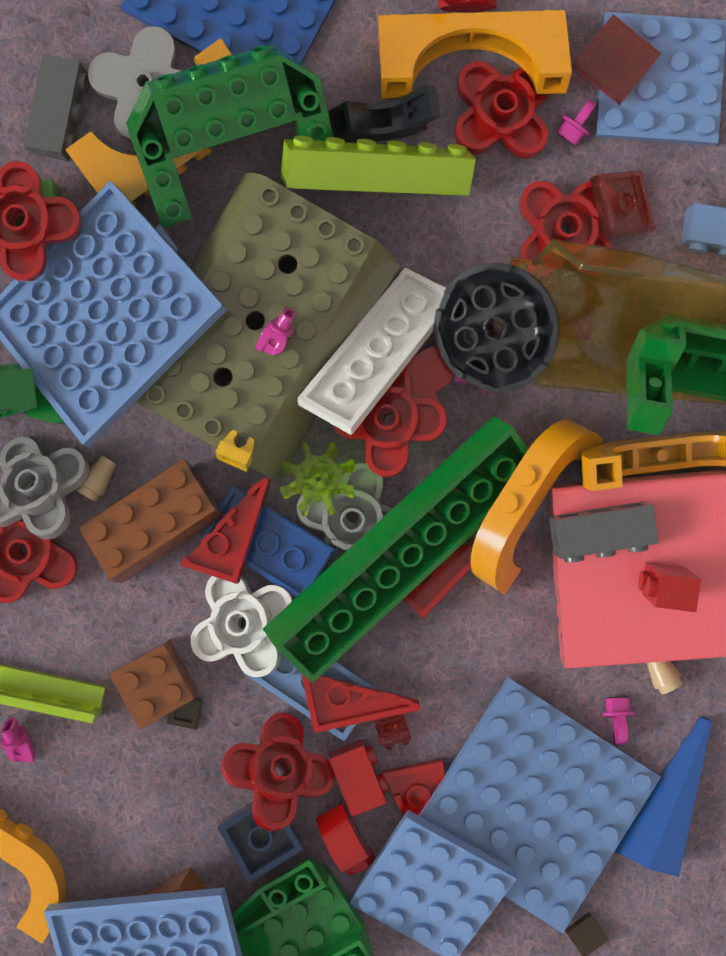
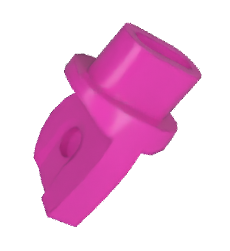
[556,99,597,146]
[255,308,296,355]
[602,698,636,745]
[1,717,35,762]

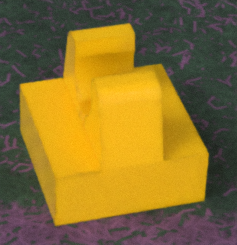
[215,430,254,472]

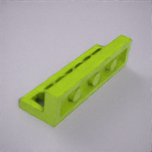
[0,664,107,724]

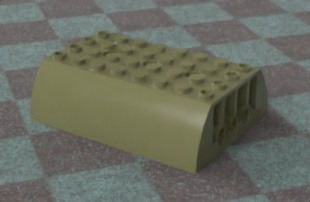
[136,172,401,481]

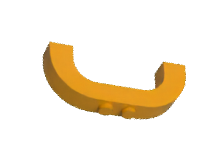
[471,419,603,595]
[581,431,726,491]
[0,808,66,943]

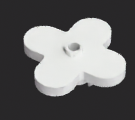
[191,576,294,677]

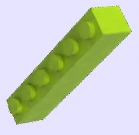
[281,136,476,196]

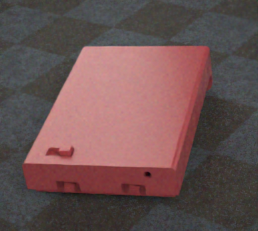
[548,470,726,669]

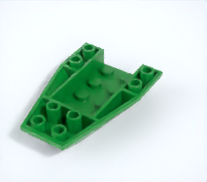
[232,857,374,956]

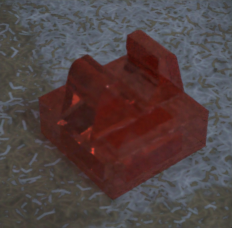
[374,714,411,750]

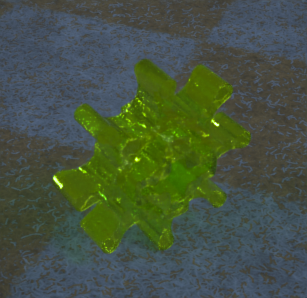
[280,442,356,516]

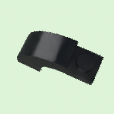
[328,84,441,143]

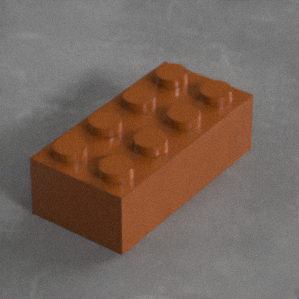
[79,459,224,583]

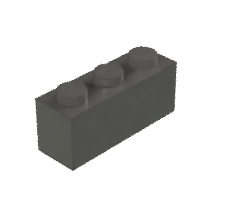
[24,54,89,161]
[549,501,659,563]

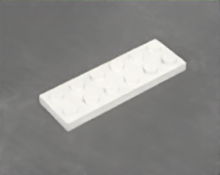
[297,268,446,435]

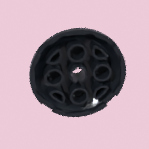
[434,263,560,392]

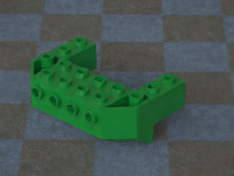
[126,44,333,228]
[626,314,726,435]

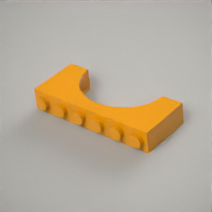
[378,10,572,99]
[65,38,232,206]

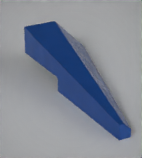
[615,717,712,877]

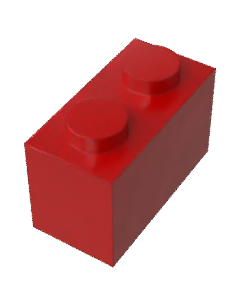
[638,562,701,612]
[329,739,389,817]

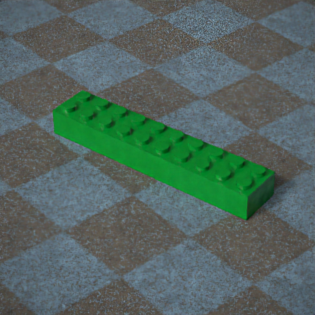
[263,416,528,683]

